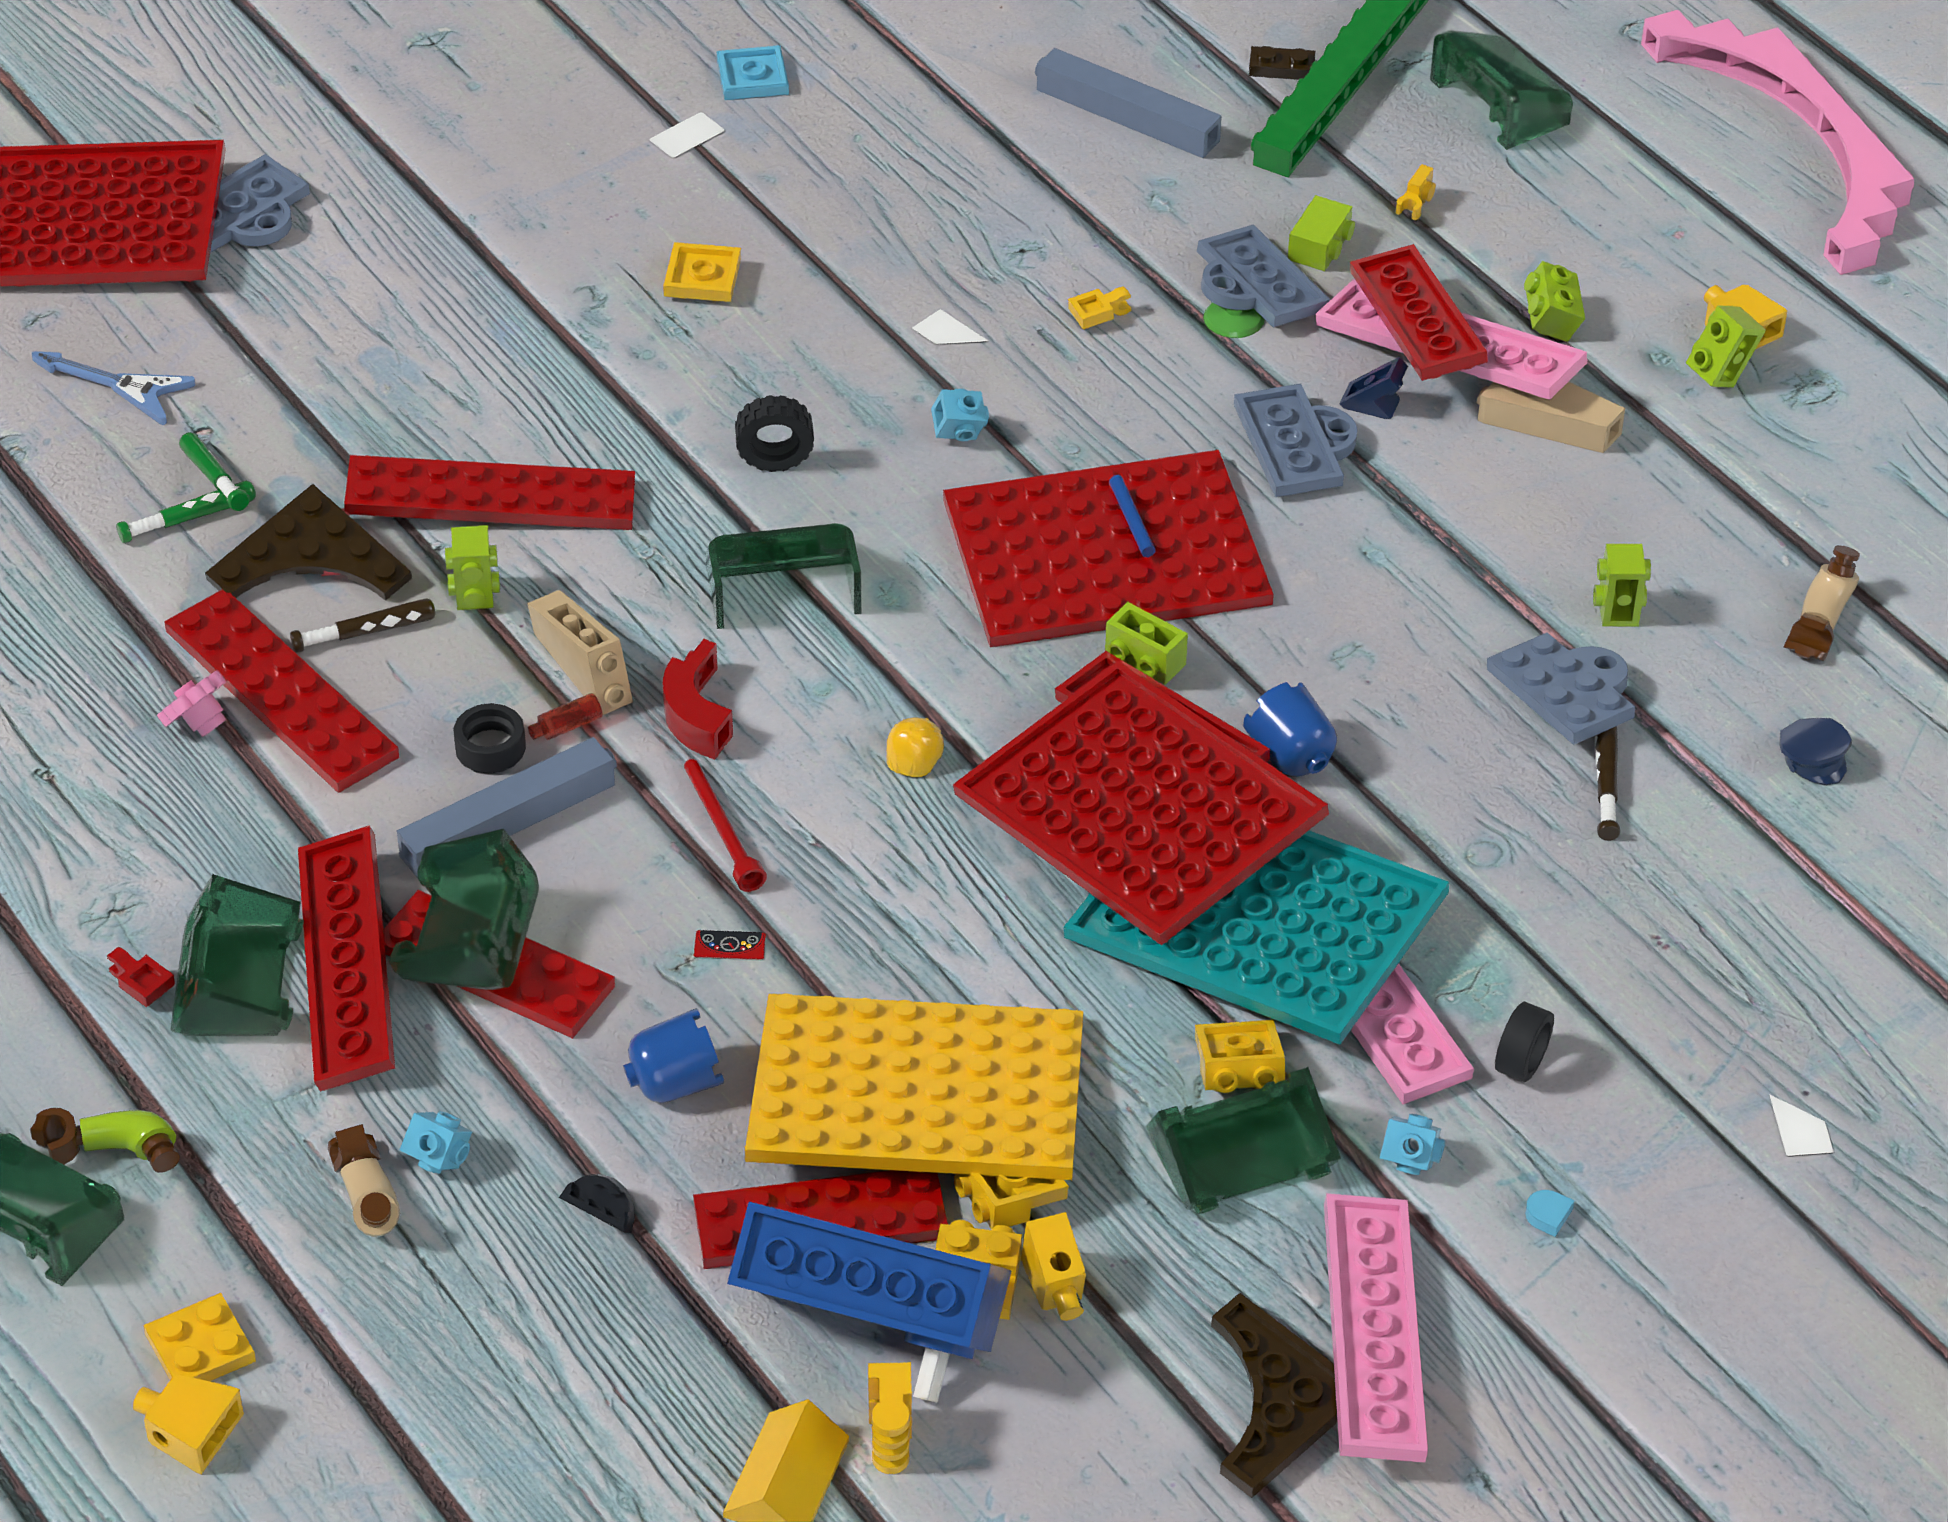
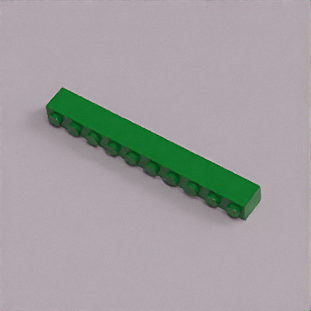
[1251,0,1429,178]

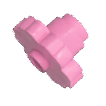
[156,670,227,737]

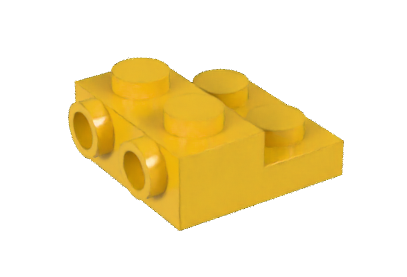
[1195,1020,1285,1093]
[954,1172,1069,1229]
[935,1220,1022,1320]

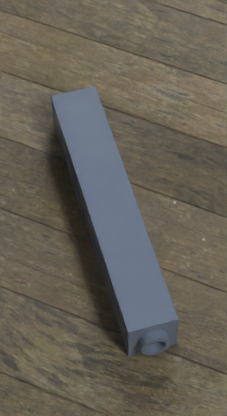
[1035,47,1222,158]
[396,737,617,880]

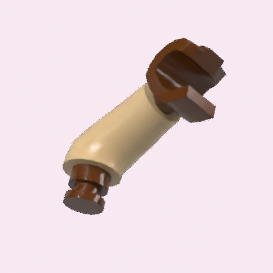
[1783,545,1860,661]
[328,1124,400,1237]

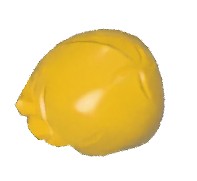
[886,717,944,777]

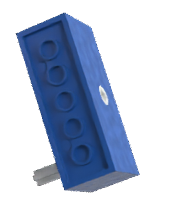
[727,1201,1012,1403]

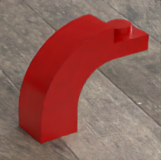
[663,639,733,760]

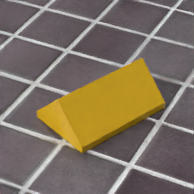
[723,1399,849,1522]

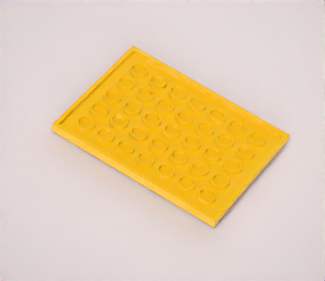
[745,993,1083,1180]

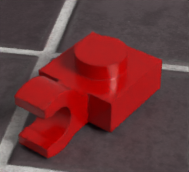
[107,947,175,1008]

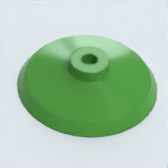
[1203,303,1265,338]

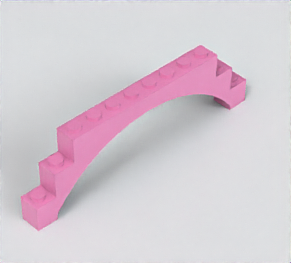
[1641,10,1914,275]

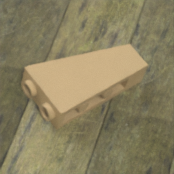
[1477,382,1625,453]
[527,590,633,716]

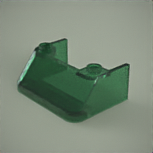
[705,523,862,629]

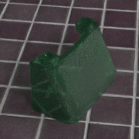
[1430,30,1573,150]
[389,828,539,991]
[170,874,304,1036]
[1146,1067,1341,1215]
[0,1132,125,1286]

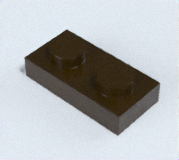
[1249,46,1316,80]

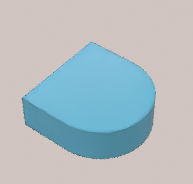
[1525,1190,1575,1237]

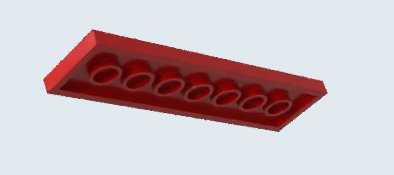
[344,455,635,530]
[164,589,400,793]
[298,825,395,1092]

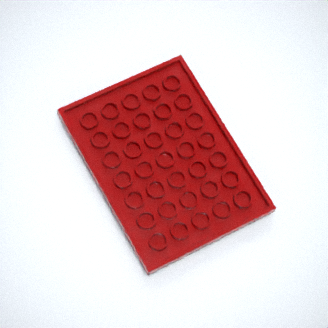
[0,140,226,287]
[943,450,1274,648]
[953,661,1329,945]

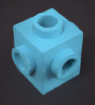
[931,389,989,441]
[400,1111,473,1174]
[1380,1114,1445,1175]

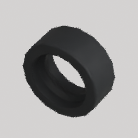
[453,703,526,774]
[1495,1001,1554,1082]

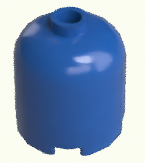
[1243,682,1337,777]
[623,1008,724,1103]

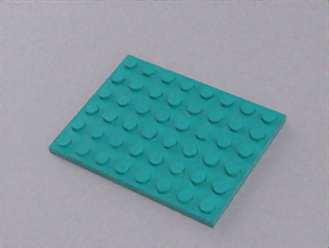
[1063,830,1449,1045]

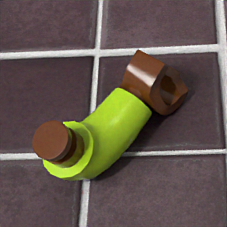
[30,1108,180,1173]

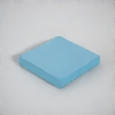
[716,45,789,100]

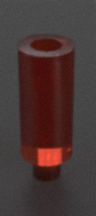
[528,693,603,740]

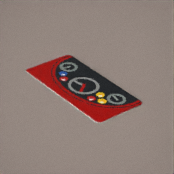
[694,930,766,960]

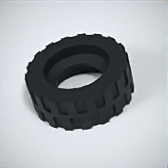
[735,395,814,472]

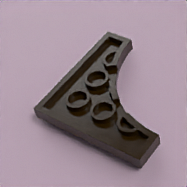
[205,484,412,601]
[1211,1293,1338,1498]

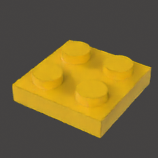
[663,242,741,302]
[143,1293,256,1381]

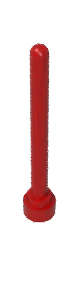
[684,759,767,892]

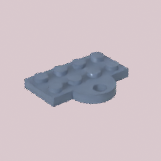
[210,154,310,253]
[1196,224,1331,328]
[1234,383,1357,497]
[1487,633,1635,745]

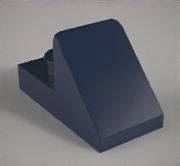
[1339,356,1408,419]

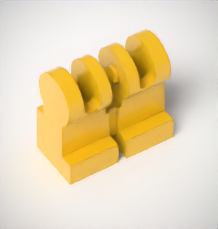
[868,1362,912,1474]

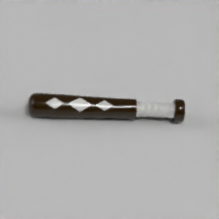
[290,598,436,653]
[1595,726,1620,841]

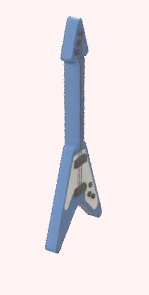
[32,351,195,425]

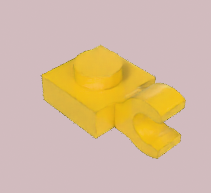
[1396,164,1436,220]
[1068,286,1131,330]

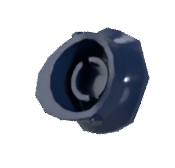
[1779,718,1852,785]

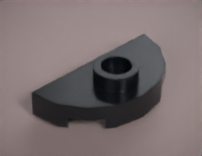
[559,1174,635,1233]

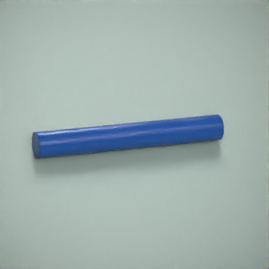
[1109,475,1155,557]

